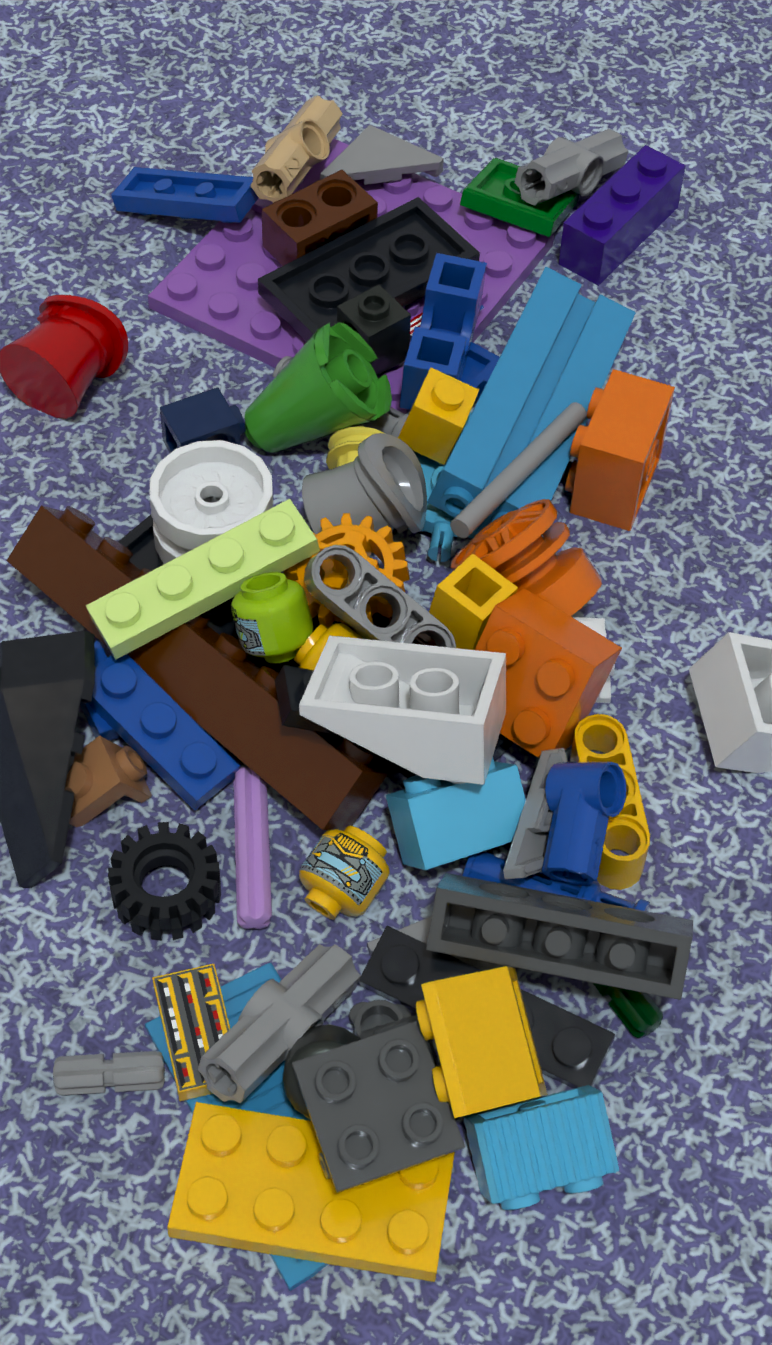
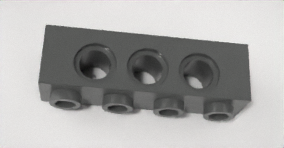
[426,873,693,1000]

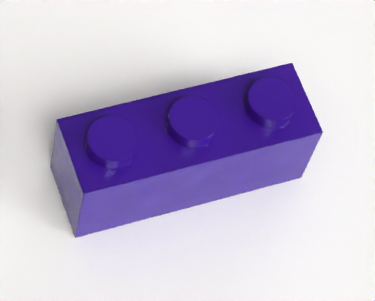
[559,145,686,286]

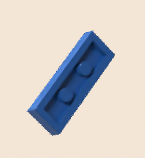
[111,167,259,223]
[88,654,240,811]

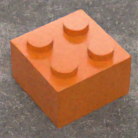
[565,369,675,531]
[475,588,622,758]

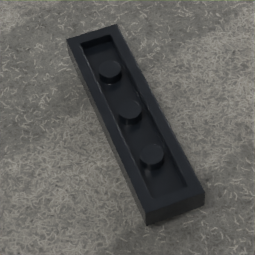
[359,926,615,1088]

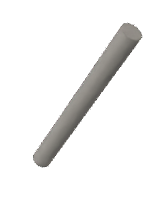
[450,402,587,538]

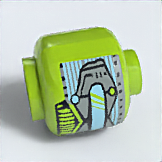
[231,572,313,663]

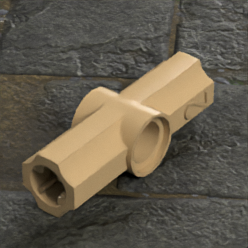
[250,95,343,203]

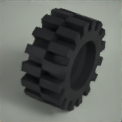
[108,822,221,941]

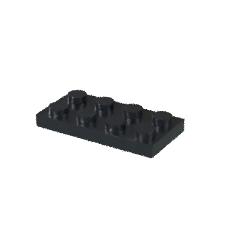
[258,197,480,342]

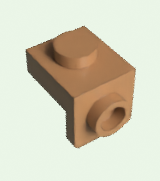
[65,736,152,827]

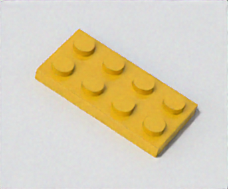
[167,1102,455,1282]

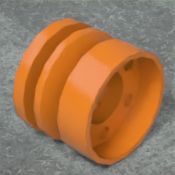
[451,499,602,616]

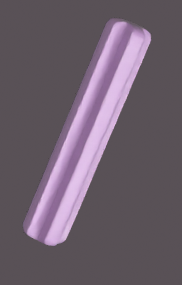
[233,767,272,929]

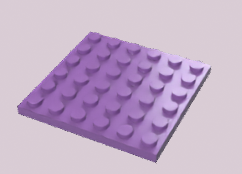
[148,138,554,414]

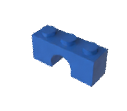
[400,253,487,410]

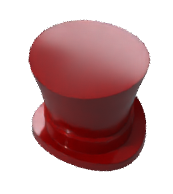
[0,295,128,419]

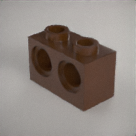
[261,169,378,266]

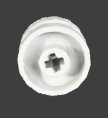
[150,440,273,564]

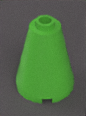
[245,322,392,453]

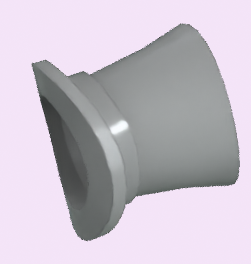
[302,433,427,534]

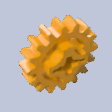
[284,513,409,628]

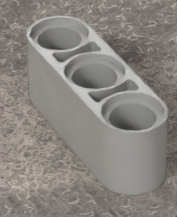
[304,545,456,648]

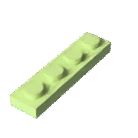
[85,499,320,660]

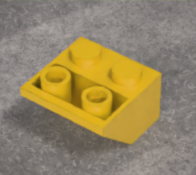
[416,966,548,1118]

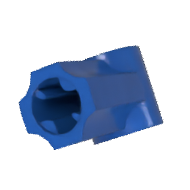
[541,762,627,886]

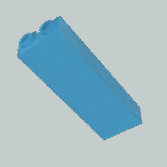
[427,267,636,530]

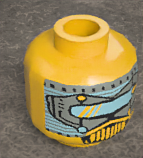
[299,825,390,920]

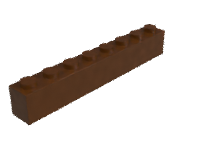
[6,505,388,831]

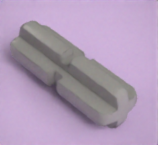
[53,1051,165,1095]

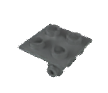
[291,1020,465,1193]

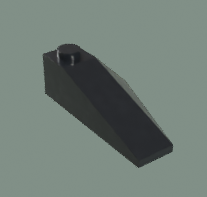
[0,631,95,888]

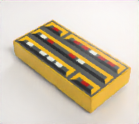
[152,964,230,1101]

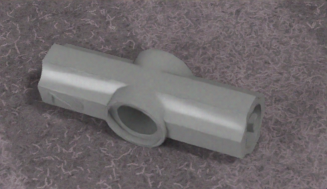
[514,129,628,206]
[198,944,361,1103]

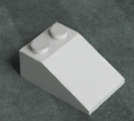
[689,632,772,773]
[299,635,506,785]

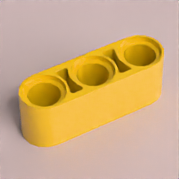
[570,714,650,890]

